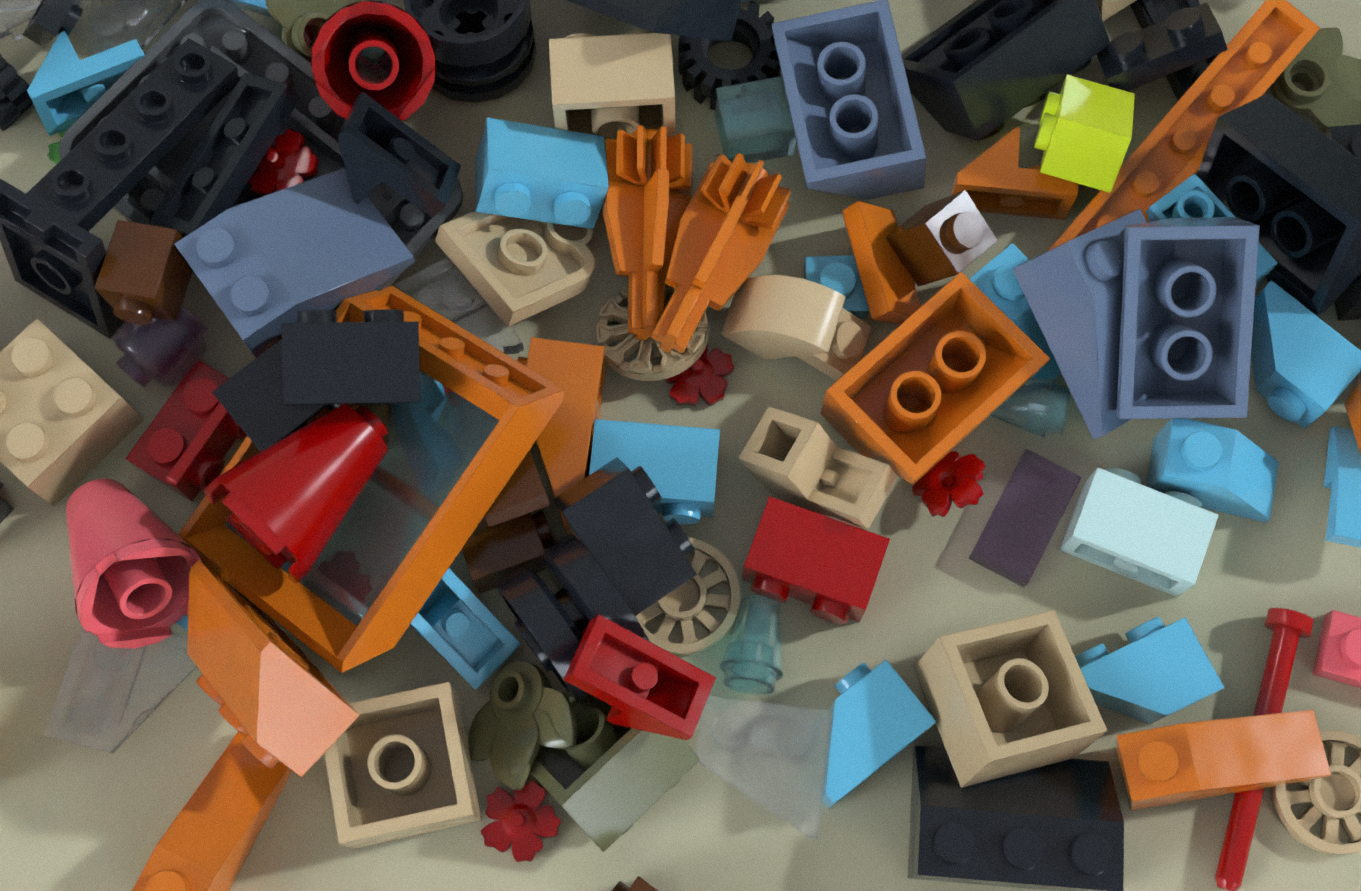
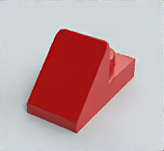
[563,614,716,740]

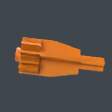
[603,125,693,340]
[651,153,791,354]

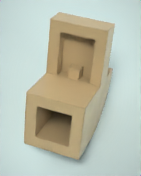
[721,275,872,381]
[738,406,898,530]

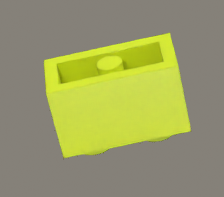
[1034,74,1135,193]

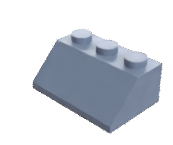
[771,0,927,200]
[1116,217,1260,419]

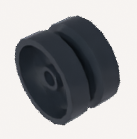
[496,533,650,703]

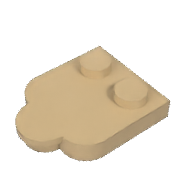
[435,211,595,327]

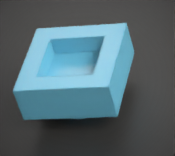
[804,255,869,319]

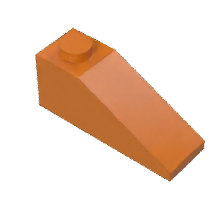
[517,337,607,539]
[1116,710,1331,811]
[132,731,292,891]

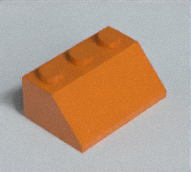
[820,272,1050,485]
[187,560,360,778]

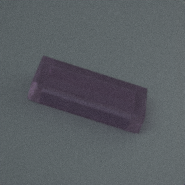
[968,449,1082,588]

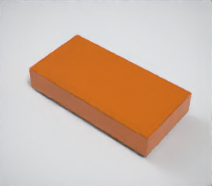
[842,201,921,325]

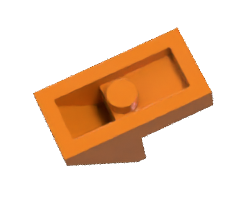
[950,126,1078,220]

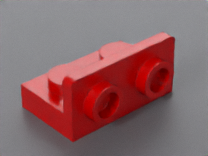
[125,359,247,502]

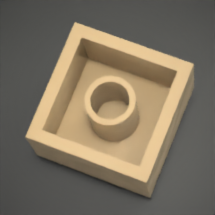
[549,29,676,140]
[0,318,144,506]
[913,610,1107,788]
[324,682,482,849]

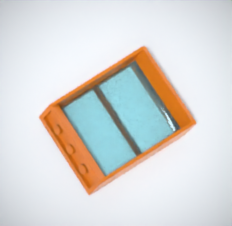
[178,285,565,673]

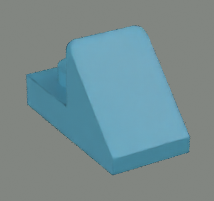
[27,31,145,136]
[410,568,521,690]

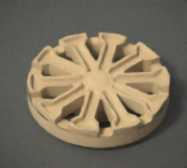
[595,284,710,381]
[635,537,741,656]
[1271,730,1361,855]

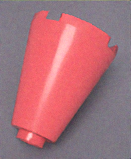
[66,478,204,649]

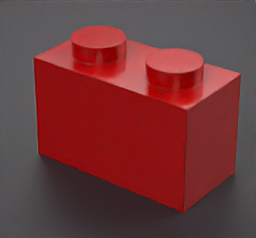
[742,496,890,625]

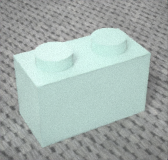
[1059,467,1219,597]

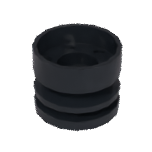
[404,0,537,103]

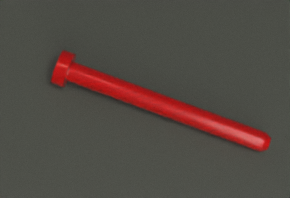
[1215,608,1314,891]

